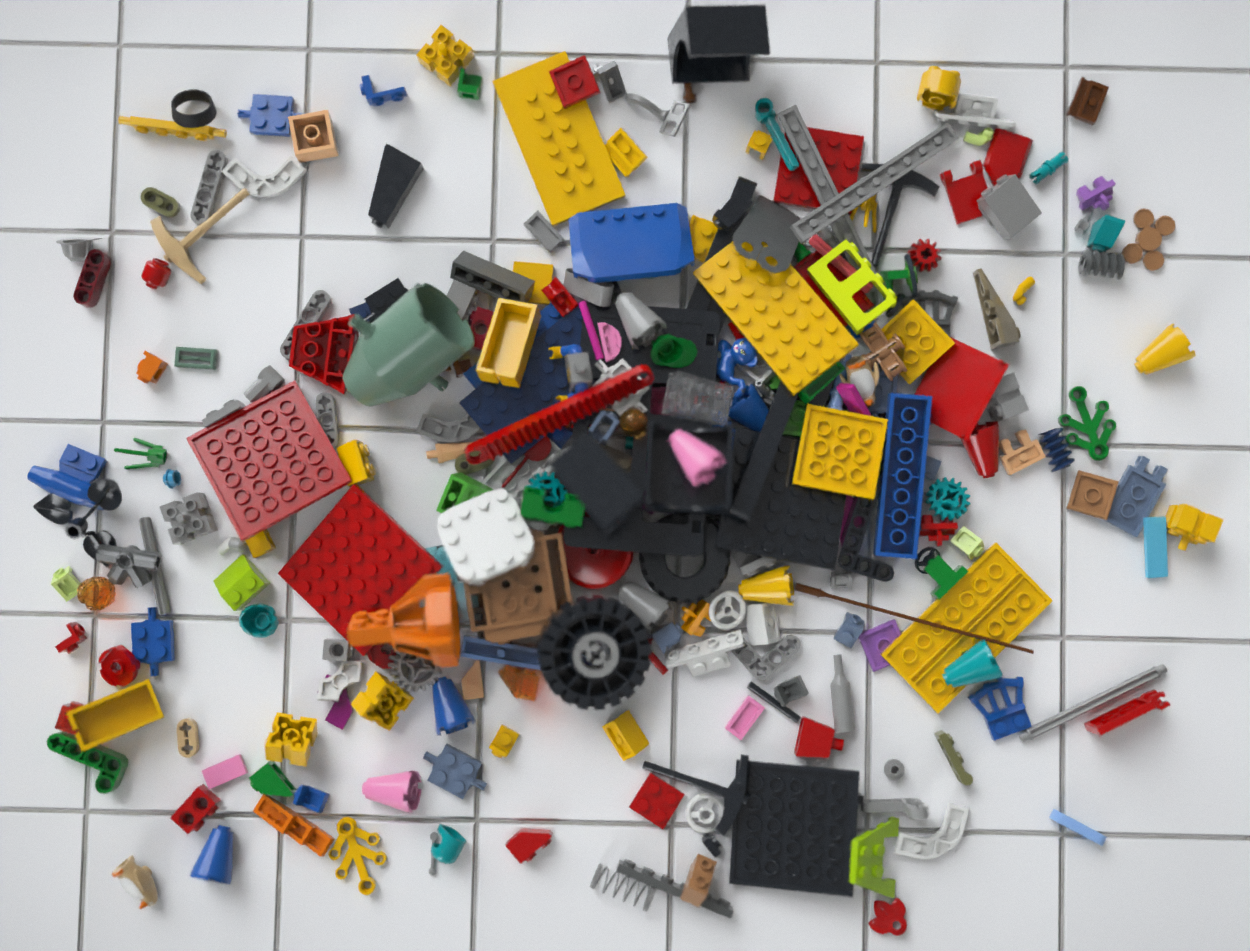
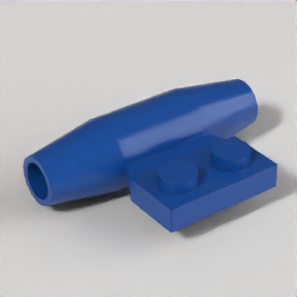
[27,444,107,511]

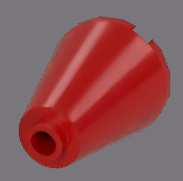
[960,421,999,478]

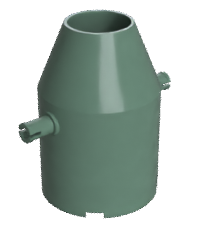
[343,283,474,407]

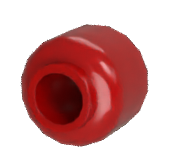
[141,258,172,289]

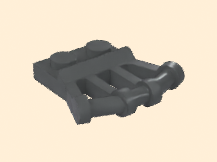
[901,290,958,336]

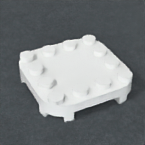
[437,489,535,586]

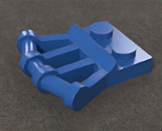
[967,677,1032,741]

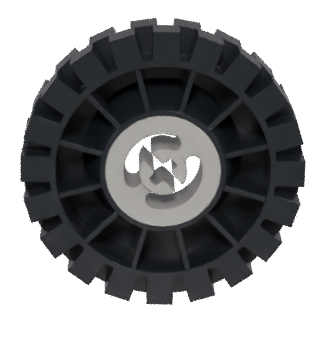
[537,594,652,710]

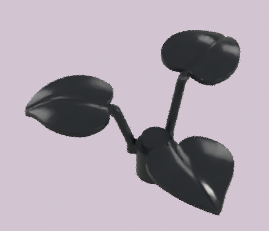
[33,478,122,567]

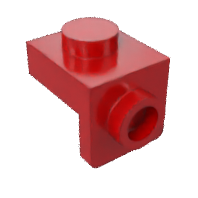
[55,622,87,654]

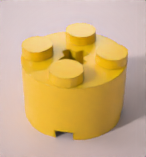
[917,66,961,110]

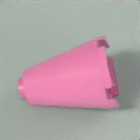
[362,771,421,813]

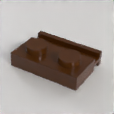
[1066,77,1109,126]

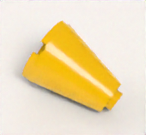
[1134,323,1196,375]
[738,565,794,606]

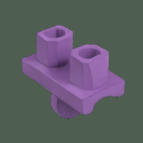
[1076,176,1116,211]

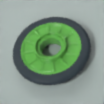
[904,254,918,297]

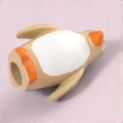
[839,356,879,408]
[111,855,158,909]

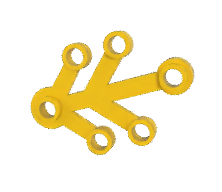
[328,817,387,895]

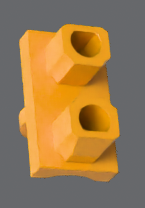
[681,599,716,637]

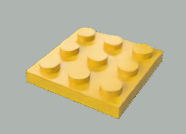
[881,299,955,385]

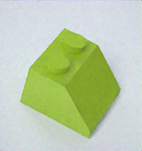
[213,554,270,611]

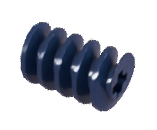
[1038,428,1075,473]

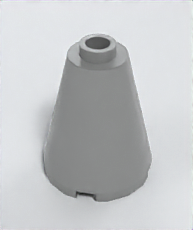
[615,292,667,350]
[617,581,674,635]

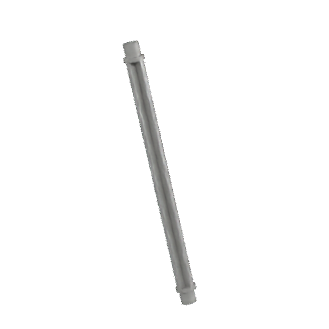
[1018,664,1168,742]

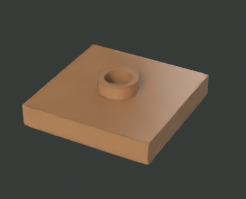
[1066,470,1119,521]

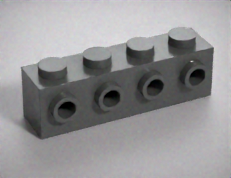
[450,250,535,303]

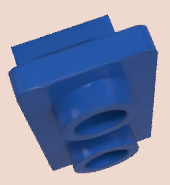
[359,75,408,106]

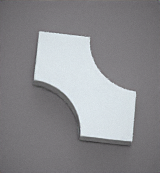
[317,661,362,702]

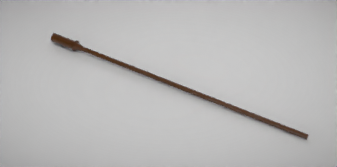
[794,583,1034,654]

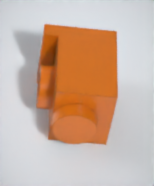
[136,351,169,384]

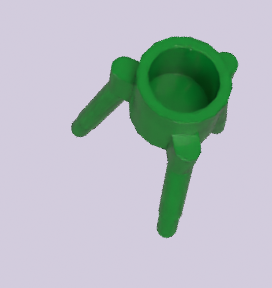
[114,438,167,469]

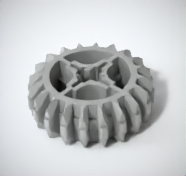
[388,648,442,693]

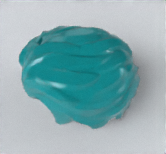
[239,603,279,638]

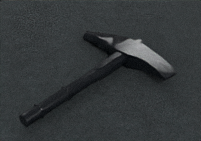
[860,163,940,267]
[642,754,749,836]

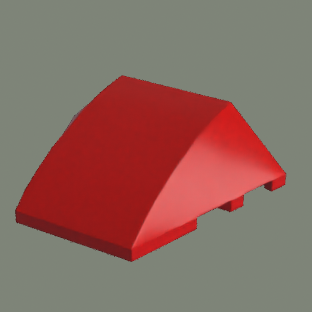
[289,314,359,394]

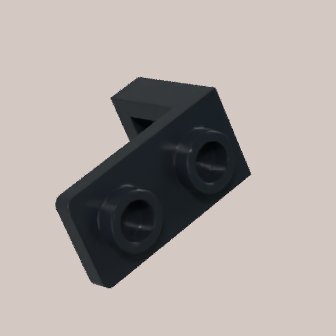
[712,190,752,233]

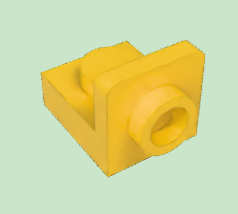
[489,724,519,758]

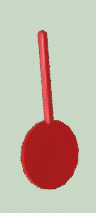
[502,436,552,488]

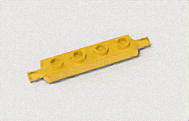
[118,116,227,141]

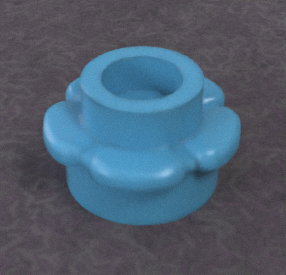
[163,469,181,489]

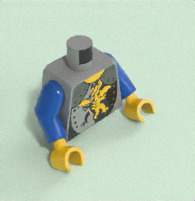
[548,344,592,401]

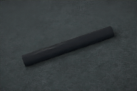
[747,681,801,723]

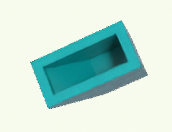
[1086,215,1126,253]

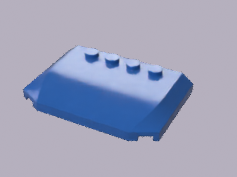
[568,203,695,283]

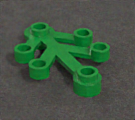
[1058,386,1116,461]

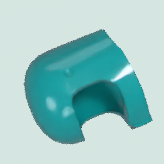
[431,823,467,864]

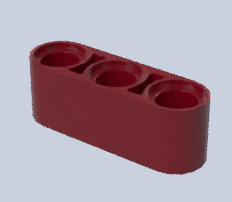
[73,249,112,308]

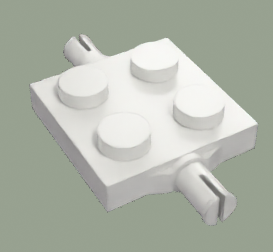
[592,358,650,416]

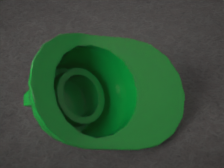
[651,334,697,368]

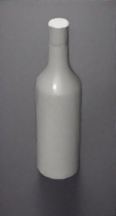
[830,654,855,733]

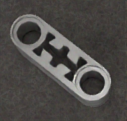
[563,268,614,307]

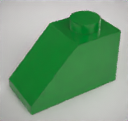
[249,761,297,797]

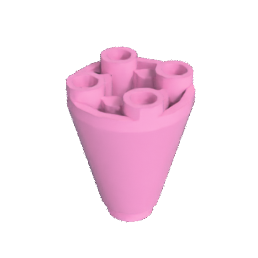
[668,429,727,487]

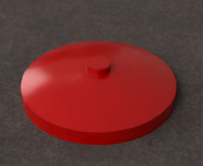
[557,510,634,589]

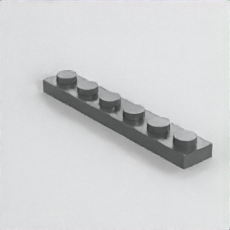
[616,859,734,919]

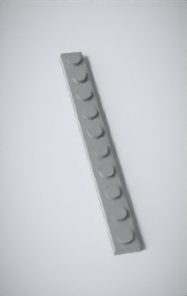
[777,105,877,295]
[790,122,959,244]

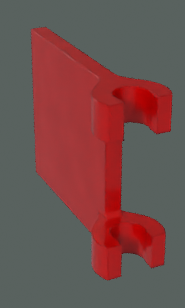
[939,160,987,224]

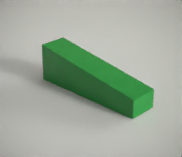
[798,361,846,404]

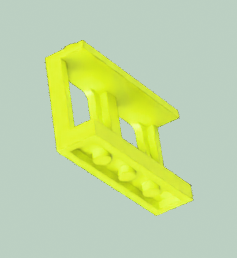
[807,239,897,335]

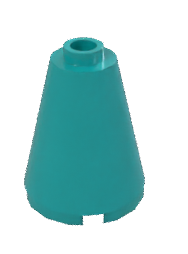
[942,639,1003,688]

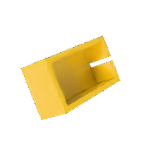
[476,298,541,388]
[66,679,164,752]

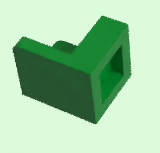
[457,68,482,100]

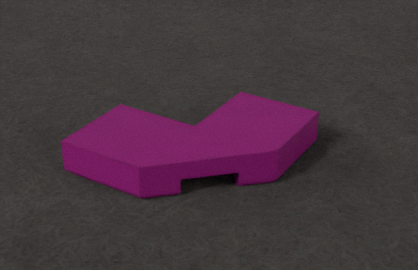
[317,674,353,730]

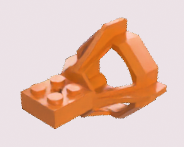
[347,574,461,667]

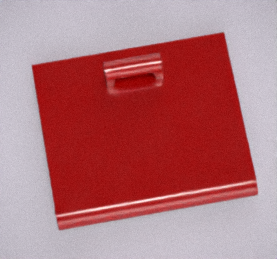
[914,336,1010,441]

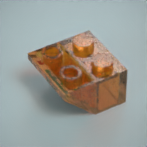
[498,665,542,701]

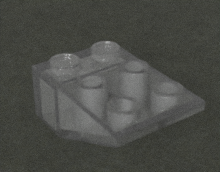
[662,372,733,426]

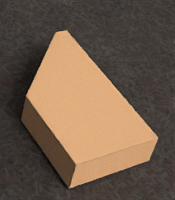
[461,660,484,700]

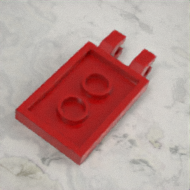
[1084,689,1170,736]

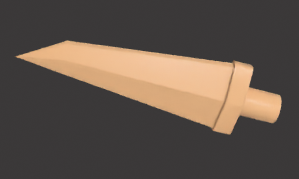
[426,442,472,463]

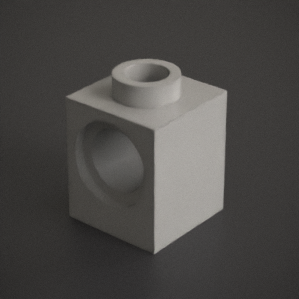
[322,638,355,661]

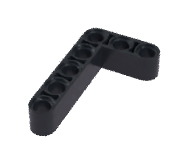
[836,477,894,582]

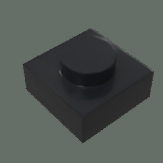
[701,834,722,858]

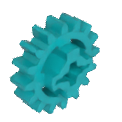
[526,471,568,507]
[925,477,970,521]

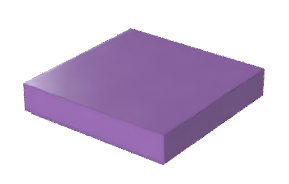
[859,619,901,672]

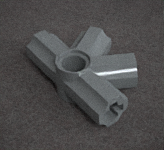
[96,544,162,588]

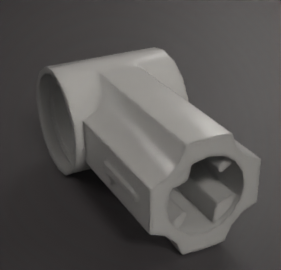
[243,365,285,403]

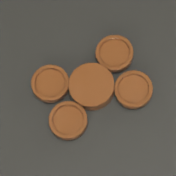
[1122,208,1175,271]

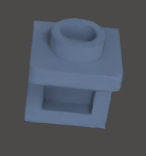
[833,612,865,648]

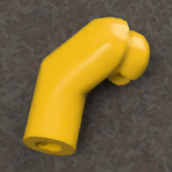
[1013,276,1035,306]

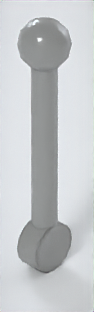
[428,832,438,876]

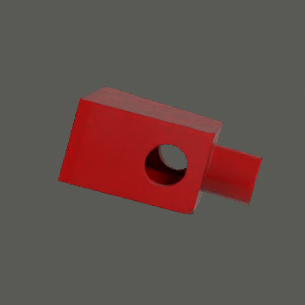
[794,716,844,758]

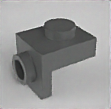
[774,675,809,707]

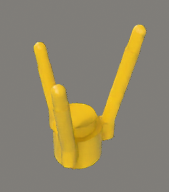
[850,195,877,233]

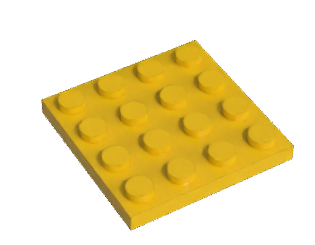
[792,404,888,500]

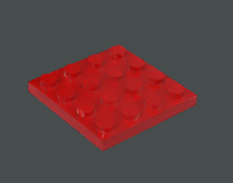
[773,127,864,215]

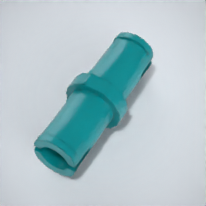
[1029,151,1069,184]

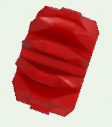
[907,238,942,273]

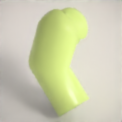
[963,127,994,146]

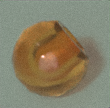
[619,408,647,437]

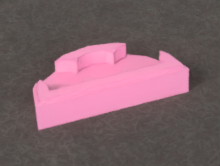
[597,323,622,363]

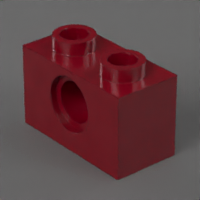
[469,306,494,352]

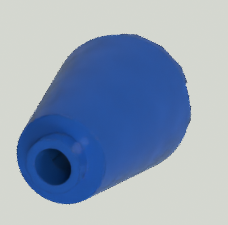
[723,384,769,432]
[432,676,476,736]
[190,825,233,884]

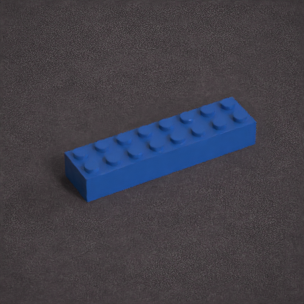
[873,393,932,559]

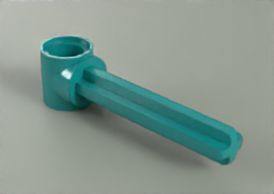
[755,98,799,171]

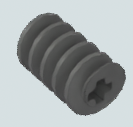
[1078,249,1125,280]

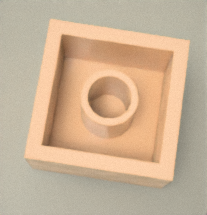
[288,110,339,163]

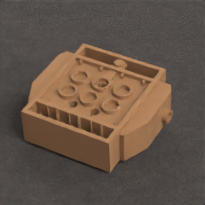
[463,528,572,645]

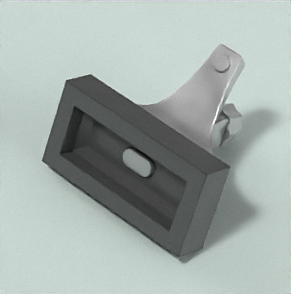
[592,61,627,103]

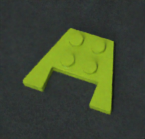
[849,816,899,898]

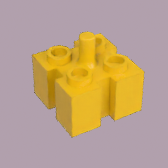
[416,25,475,87]
[1165,504,1224,551]
[351,671,414,731]
[264,712,318,767]

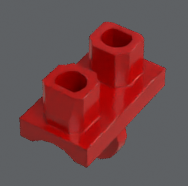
[541,277,579,317]
[919,514,958,547]

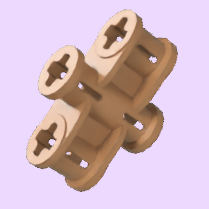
[859,322,908,382]

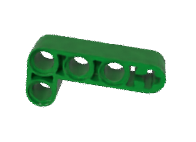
[46,731,128,794]

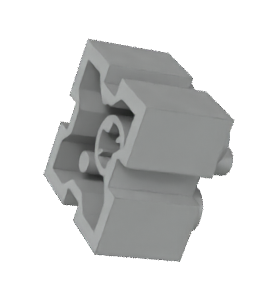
[985,372,1029,422]
[159,492,218,545]

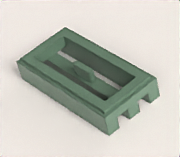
[174,347,218,370]

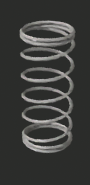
[590,863,656,912]

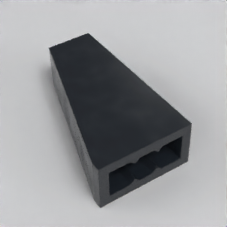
[368,143,424,229]

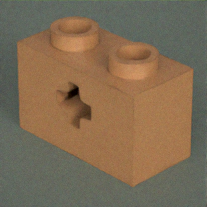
[680,854,717,908]

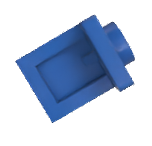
[293,784,330,813]

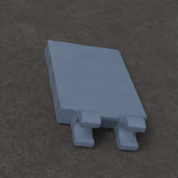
[1102,456,1168,537]

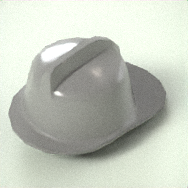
[56,238,102,262]

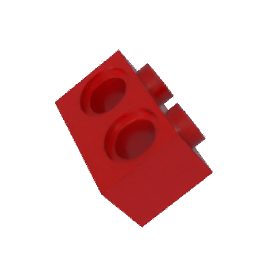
[170,784,221,834]

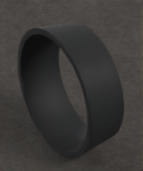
[171,89,217,128]

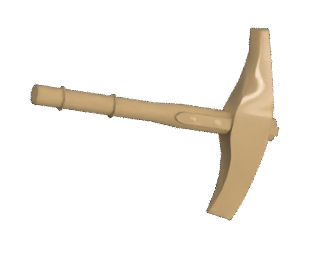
[150,188,250,284]

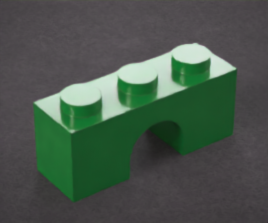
[519,486,585,527]

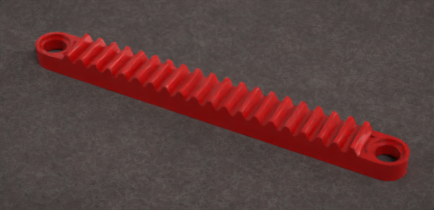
[464,365,654,465]

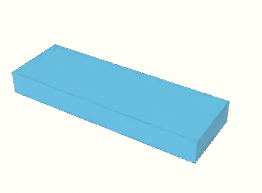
[1143,516,1168,578]

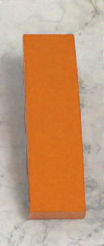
[253,794,335,857]

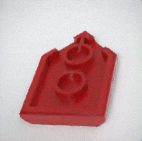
[983,128,1033,187]

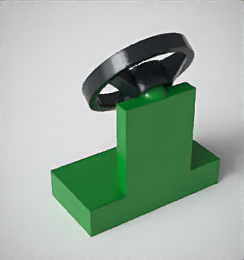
[880,270,908,318]
[915,547,968,599]

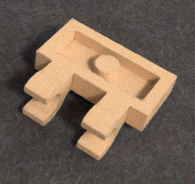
[999,429,1046,475]

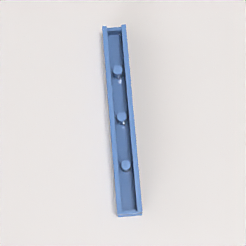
[460,635,599,670]

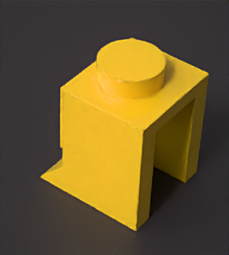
[745,130,772,160]

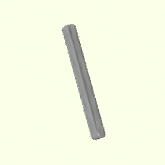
[139,517,171,615]

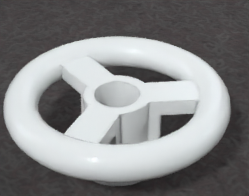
[709,590,746,630]
[685,793,724,834]

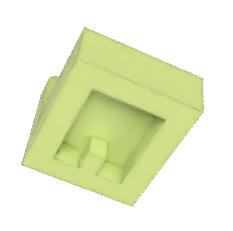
[950,526,984,560]
[51,566,84,602]

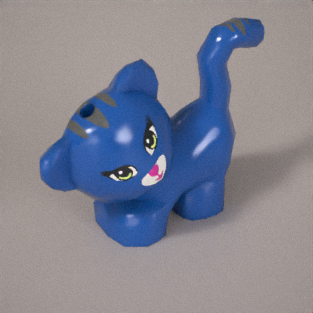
[716,337,758,399]

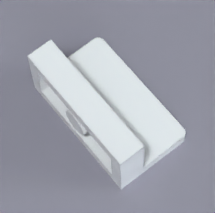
[745,603,781,646]

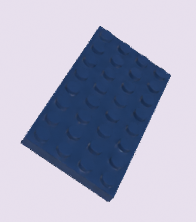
[459,301,599,465]

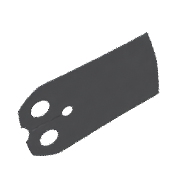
[733,195,801,273]

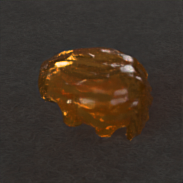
[77,577,116,611]

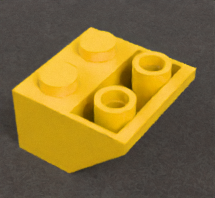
[336,439,376,487]

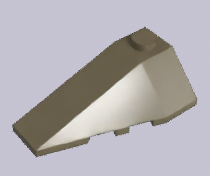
[973,268,1021,350]

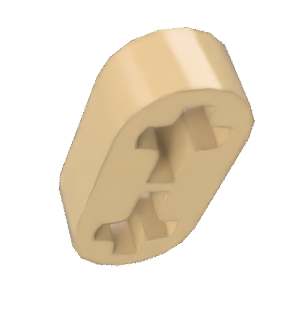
[176,718,199,758]

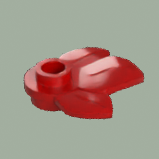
[868,898,907,936]

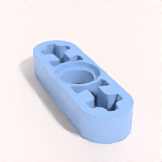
[1049,809,1107,846]

